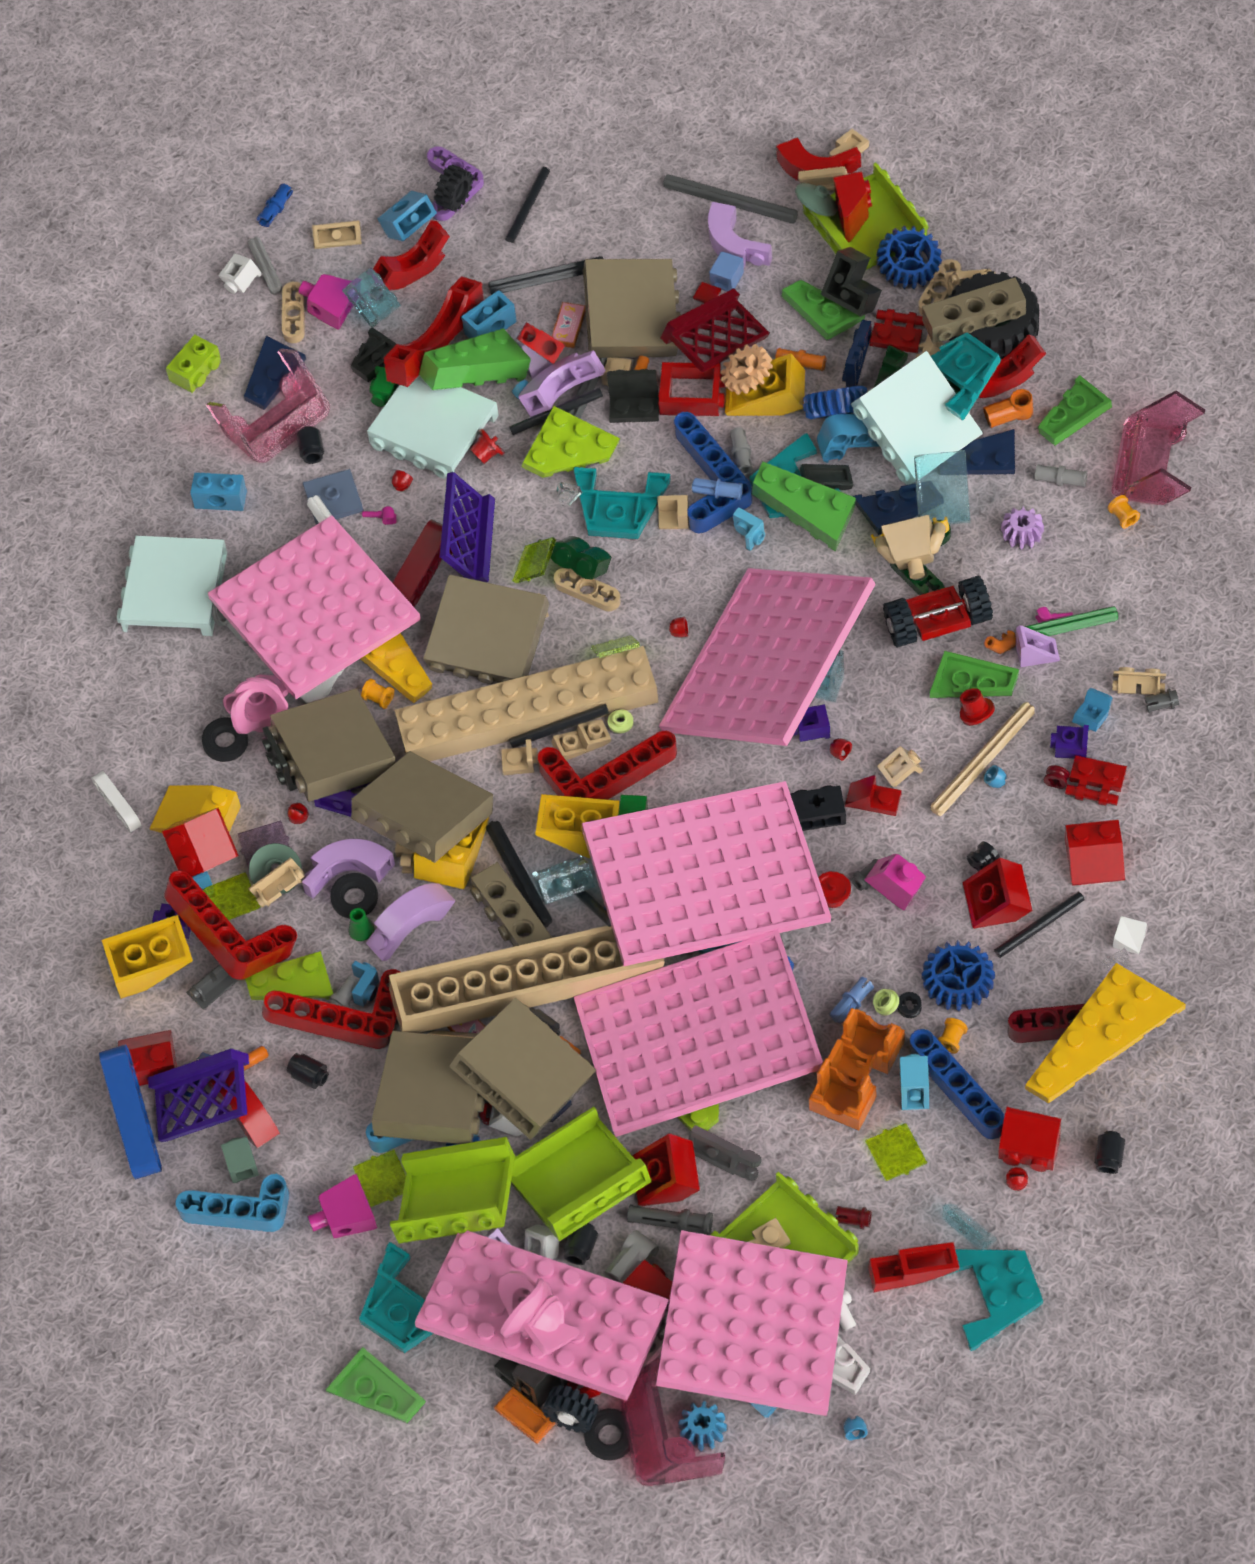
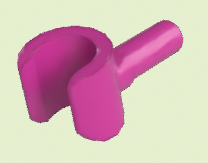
[362,506,397,525]
[1035,607,1073,623]

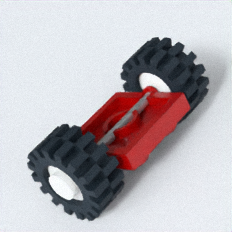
[883,575,993,648]
[542,1380,602,1433]

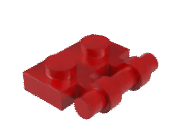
[870,308,924,354]
[1065,755,1127,806]

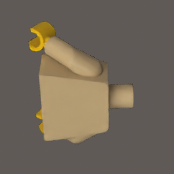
[871,515,949,579]

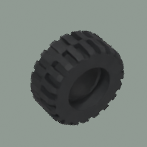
[948,271,1039,359]

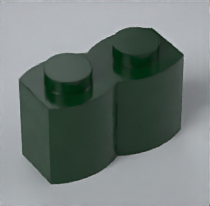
[551,536,612,579]

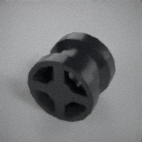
[967,841,1000,871]

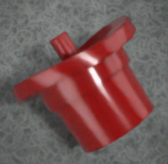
[470,428,505,464]
[960,688,995,726]
[818,871,851,908]

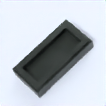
[799,464,853,490]

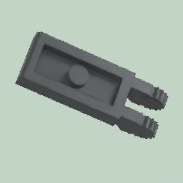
[689,1125,762,1180]

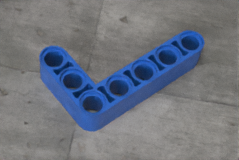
[674,412,752,534]

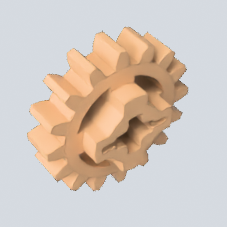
[721,344,773,395]

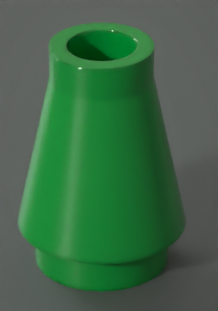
[348,908,375,941]

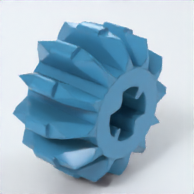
[678,1401,727,1451]

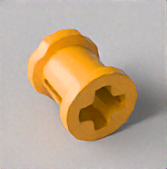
[1107,495,1140,529]
[361,678,395,709]
[937,1017,968,1054]

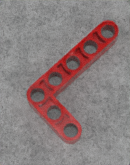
[538,730,677,800]
[164,870,297,980]
[262,969,401,1049]

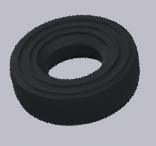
[202,717,249,762]
[330,873,378,919]
[584,1408,636,1461]

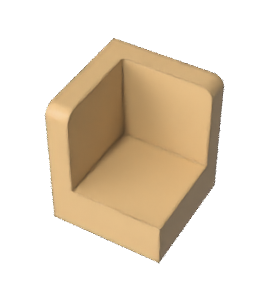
[658,495,689,529]

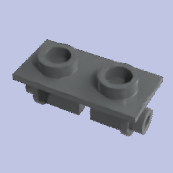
[186,964,239,1010]

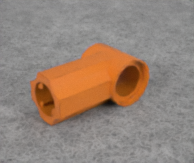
[983,389,1034,428]

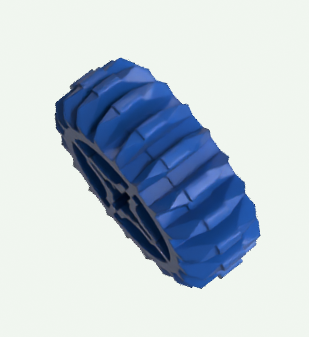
[876,225,942,290]
[803,386,868,419]
[922,940,995,1012]

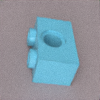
[900,1054,929,1110]

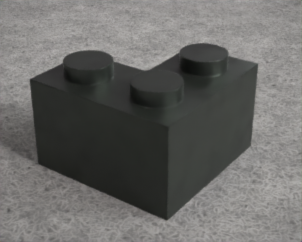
[821,247,882,317]
[494,1357,561,1408]

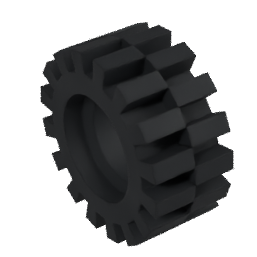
[434,164,473,212]

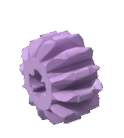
[1001,506,1044,550]

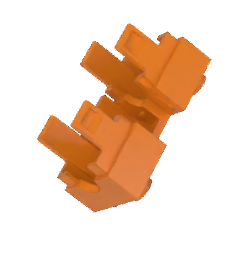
[809,1008,905,1131]

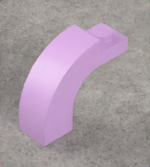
[708,202,772,267]
[518,350,605,417]
[302,839,395,899]
[366,883,455,961]

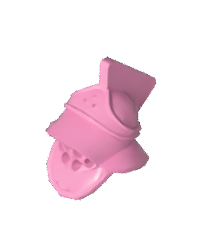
[223,674,290,734]
[498,1271,579,1355]

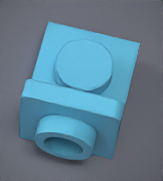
[733,507,765,551]

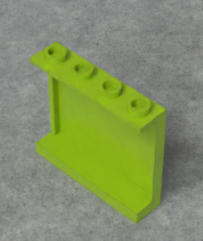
[803,162,929,270]
[511,1107,652,1241]
[389,1137,515,1244]
[710,1171,859,1264]

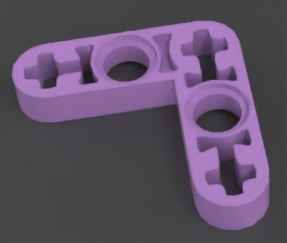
[427,147,484,221]

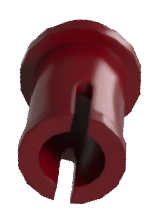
[835,1206,872,1229]

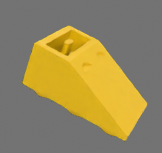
[414,817,489,889]

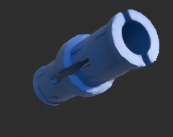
[257,183,293,227]

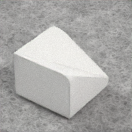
[1113,916,1147,954]
[524,1224,559,1260]

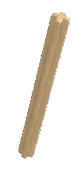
[931,702,1035,816]

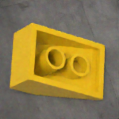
[725,354,805,416]
[149,785,241,833]
[535,794,620,858]
[101,915,193,999]

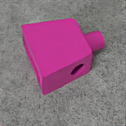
[299,274,359,330]
[864,854,926,910]
[307,1174,377,1239]

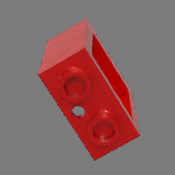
[659,362,726,416]

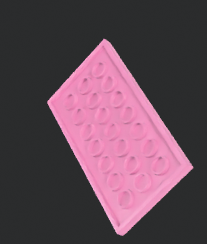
[415,1230,669,1401]

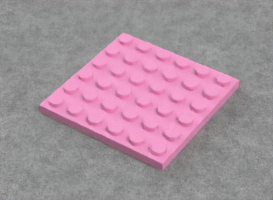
[208,515,421,699]
[656,1230,848,1416]

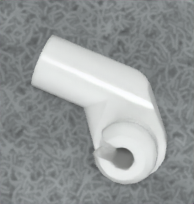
[840,1290,857,1331]

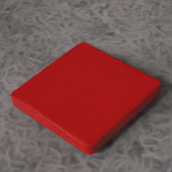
[693,282,721,303]

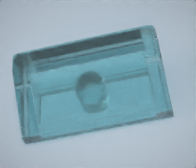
[943,1204,997,1250]

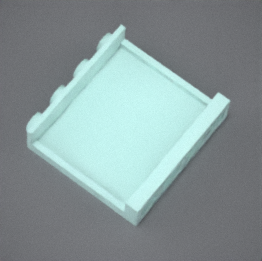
[851,351,983,485]
[367,375,499,479]
[117,536,228,636]

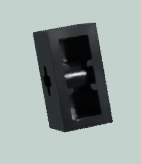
[790,785,846,831]

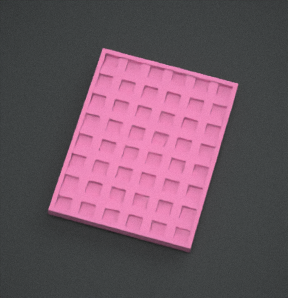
[659,568,875,746]
[582,781,831,966]
[574,930,823,1137]

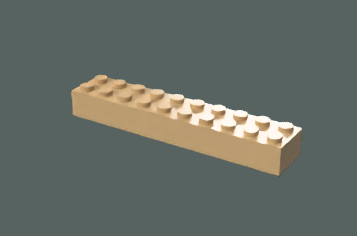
[395,646,658,762]
[389,926,665,1033]

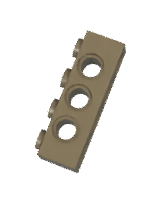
[922,277,1026,343]
[470,862,552,947]

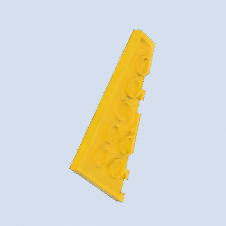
[360,633,432,703]
[1025,963,1186,1103]

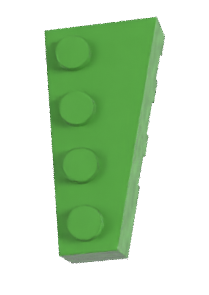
[419,328,531,390]
[752,461,856,552]

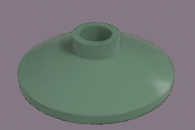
[795,183,838,217]
[249,843,302,894]

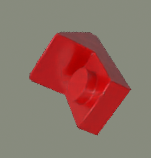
[845,775,902,816]

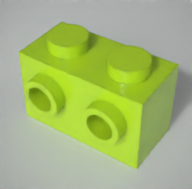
[166,334,221,393]

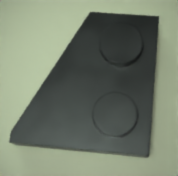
[351,327,396,382]

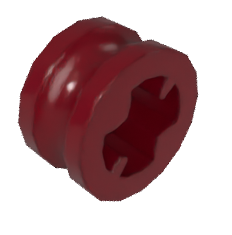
[1044,765,1070,789]

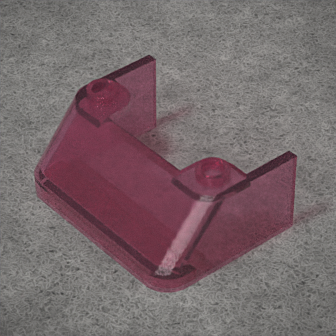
[206,348,330,463]
[1112,390,1205,505]
[619,1358,725,1486]

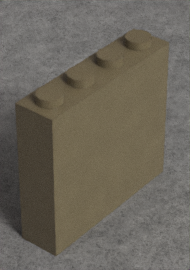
[583,259,682,358]
[423,574,550,684]
[268,688,395,802]
[351,751,493,863]
[449,997,596,1140]
[371,1031,485,1144]

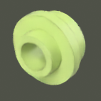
[608,709,634,734]
[873,989,899,1016]

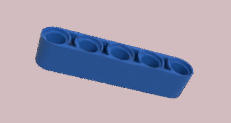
[910,1029,1004,1139]
[99,1044,162,1180]

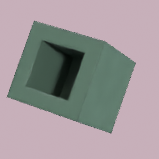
[221,1137,259,1184]

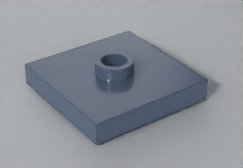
[303,469,364,525]

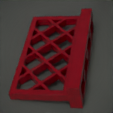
[660,288,770,372]

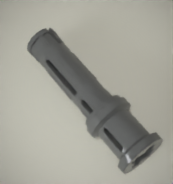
[627,1204,713,1235]

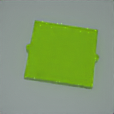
[512,537,556,583]
[591,635,640,658]
[203,872,261,920]
[865,1123,927,1181]
[353,1149,406,1208]

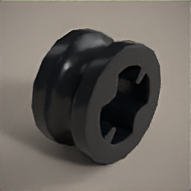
[898,992,922,1018]

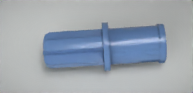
[692,478,743,500]
[830,977,874,1024]

